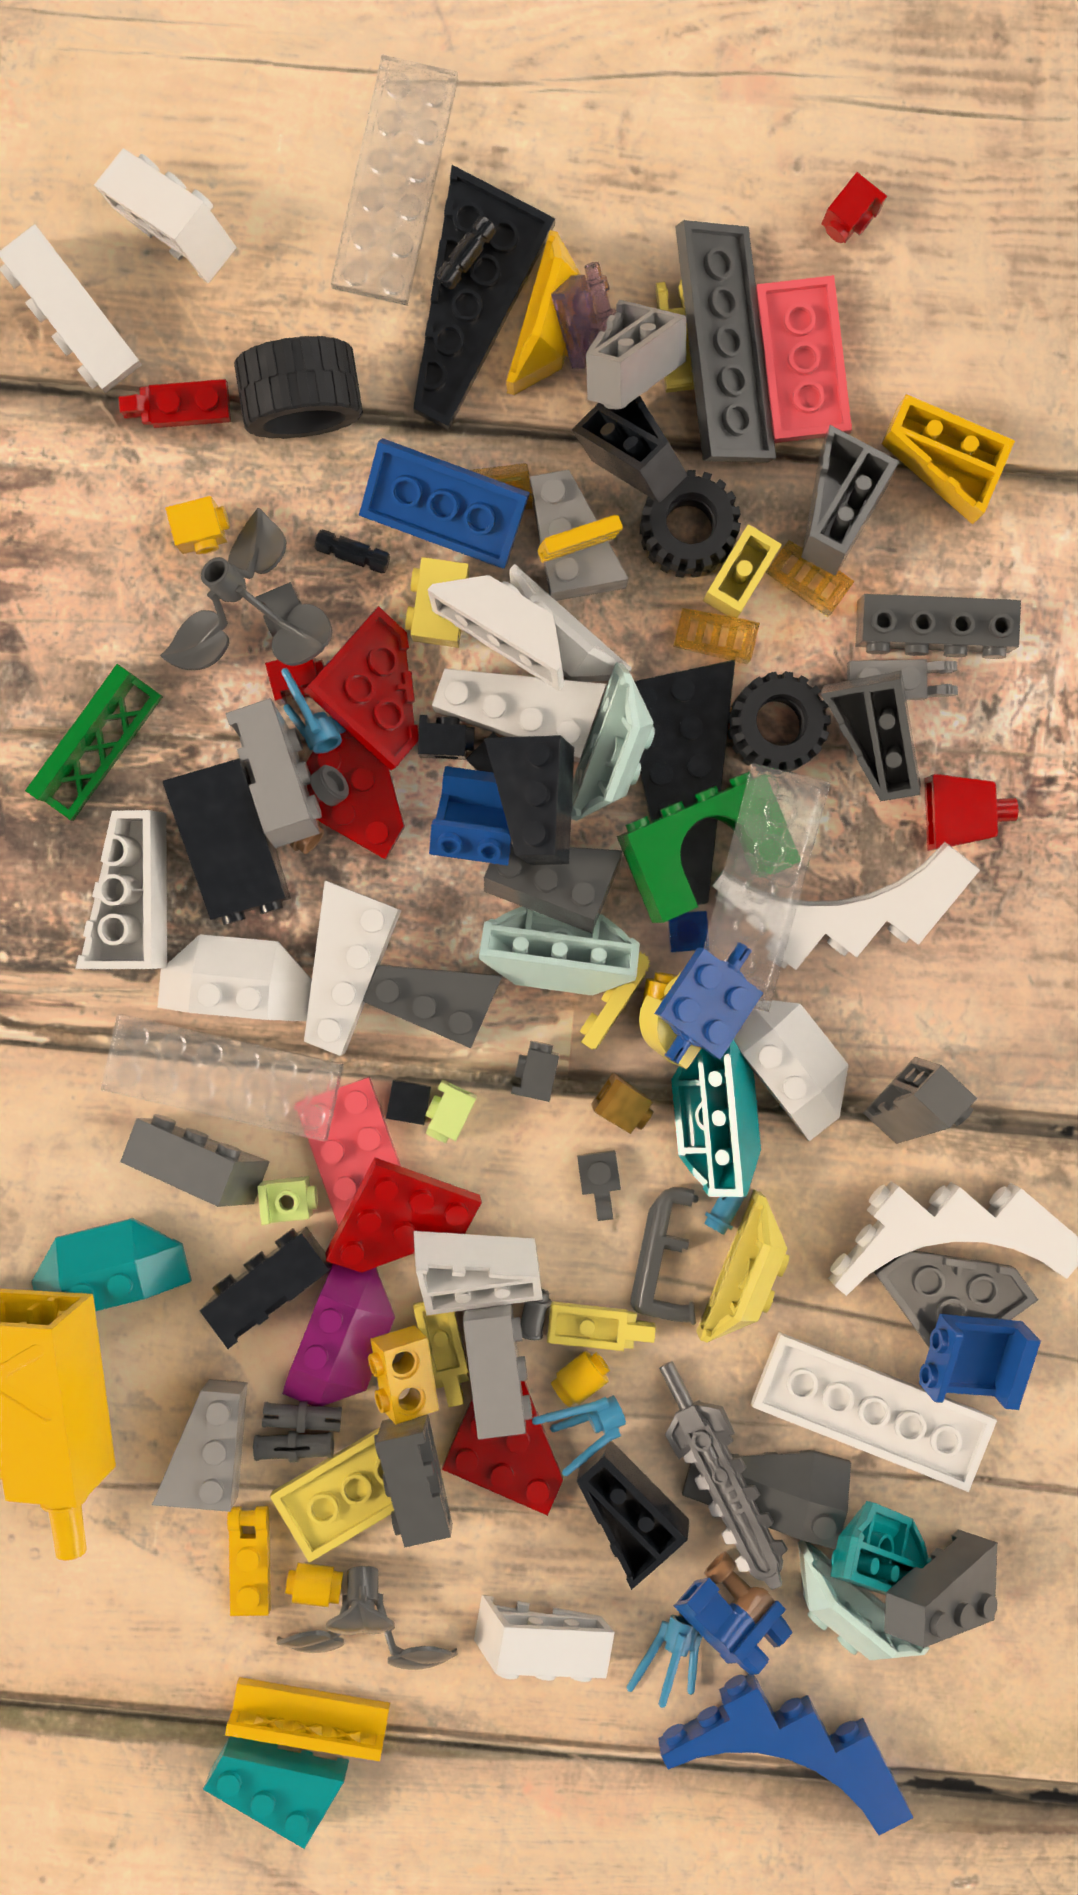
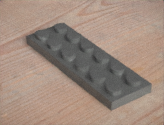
[675,220,776,463]

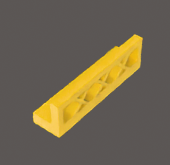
[225,1677,390,1762]

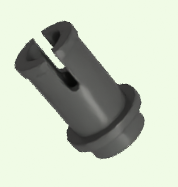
[521,1289,552,1340]

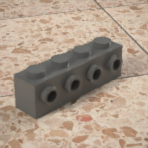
[855,594,1021,659]

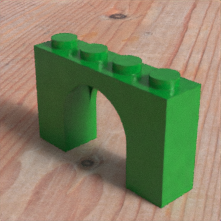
[616,771,802,923]

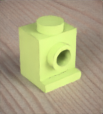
[425,1079,477,1143]
[257,1176,318,1225]

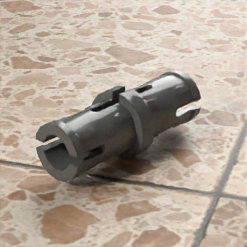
[262,1401,342,1433]
[253,1431,334,1462]

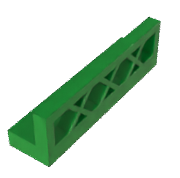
[25,664,163,821]

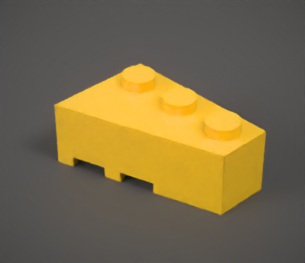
[881,394,1015,525]

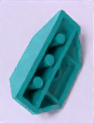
[671,1039,761,1197]
[32,1218,192,1311]
[830,1501,932,1595]

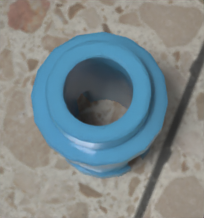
[704,1196,747,1235]

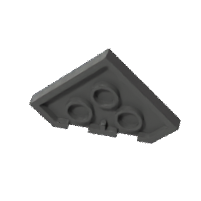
[874,1250,1038,1348]

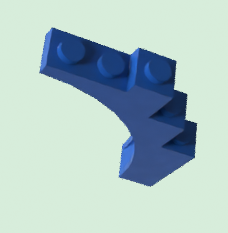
[658,1674,913,1836]

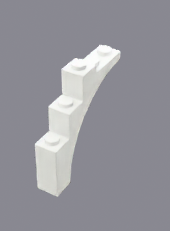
[713,842,980,970]
[828,1181,1078,1296]

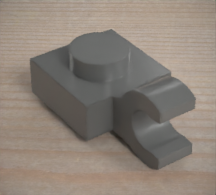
[577,1150,621,1221]

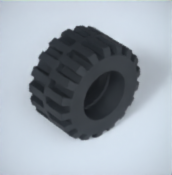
[640,470,741,578]
[728,671,831,774]

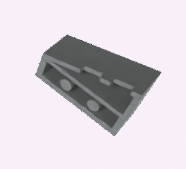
[801,425,899,576]
[821,670,921,802]
[863,1057,977,1144]
[374,1414,453,1548]

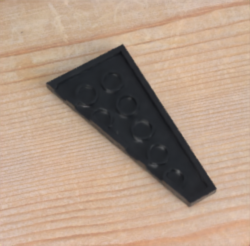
[413,165,556,430]
[634,659,736,905]

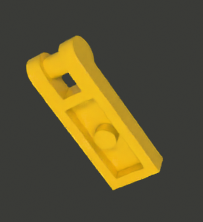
[227,1506,271,1616]

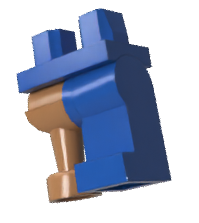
[673,1552,793,1675]

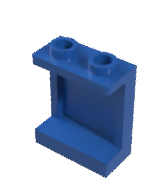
[429,766,512,866]
[919,1314,1041,1410]

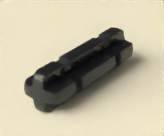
[436,216,496,290]
[314,529,390,574]

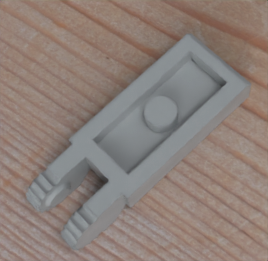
[847,659,958,700]

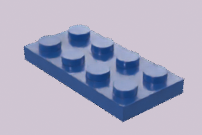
[359,438,530,569]

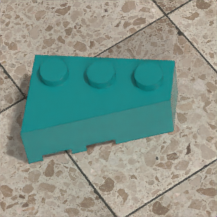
[203,1736,349,1849]

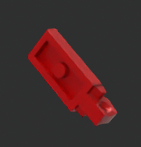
[119,379,231,428]

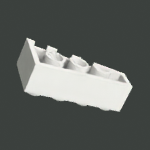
[0,224,141,393]
[432,669,606,763]
[75,810,167,969]
[304,881,401,1056]

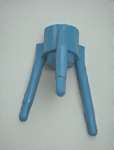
[281,661,346,753]
[532,1395,626,1476]
[626,1615,702,1708]

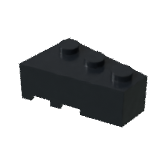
[572,396,688,503]
[484,735,575,865]
[200,1226,333,1349]
[577,1441,689,1590]

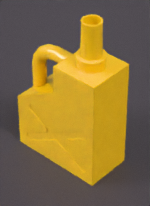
[0,1289,116,1561]

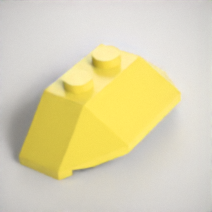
[696,1189,789,1343]

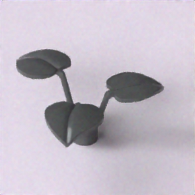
[160,508,332,670]
[276,1566,457,1670]

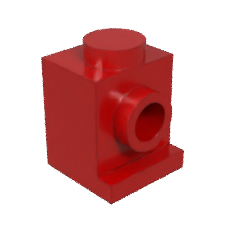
[821,172,887,243]
[265,657,325,706]

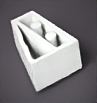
[94,148,237,283]
[414,1231,543,1315]
[474,1595,615,1682]

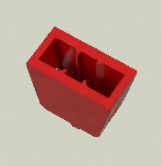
[924,774,1019,851]

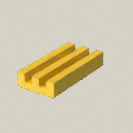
[537,515,623,563]

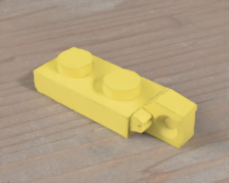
[413,1301,469,1408]
[547,1301,656,1351]

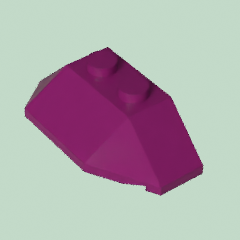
[282,1263,395,1406]

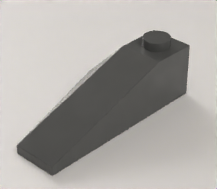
[682,1450,851,1550]

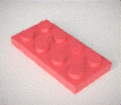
[756,275,852,443]
[295,1076,401,1227]

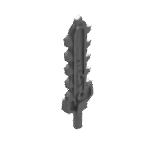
[659,1361,788,1590]

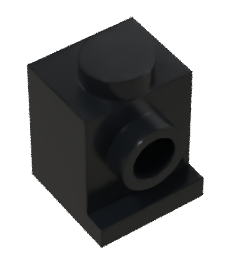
[418,715,475,760]

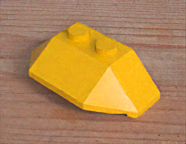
[506,230,589,395]

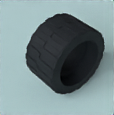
[234,336,363,439]

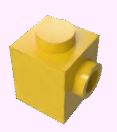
[165,496,230,554]

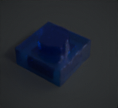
[667,911,710,952]

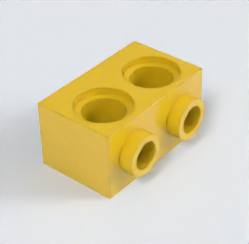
[368,1325,439,1425]

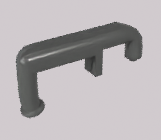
[631,1187,699,1325]

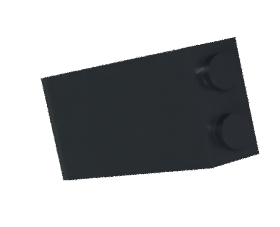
[162,758,291,925]

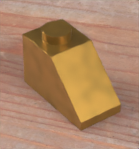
[591,1073,654,1134]

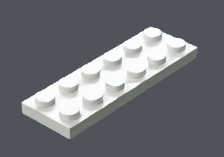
[751,1332,997,1492]

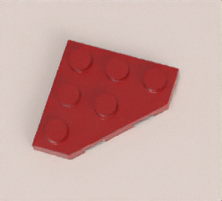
[303,606,419,771]
[306,730,405,860]
[325,1157,482,1273]
[442,1380,563,1516]

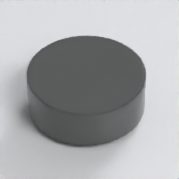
[310,765,349,806]

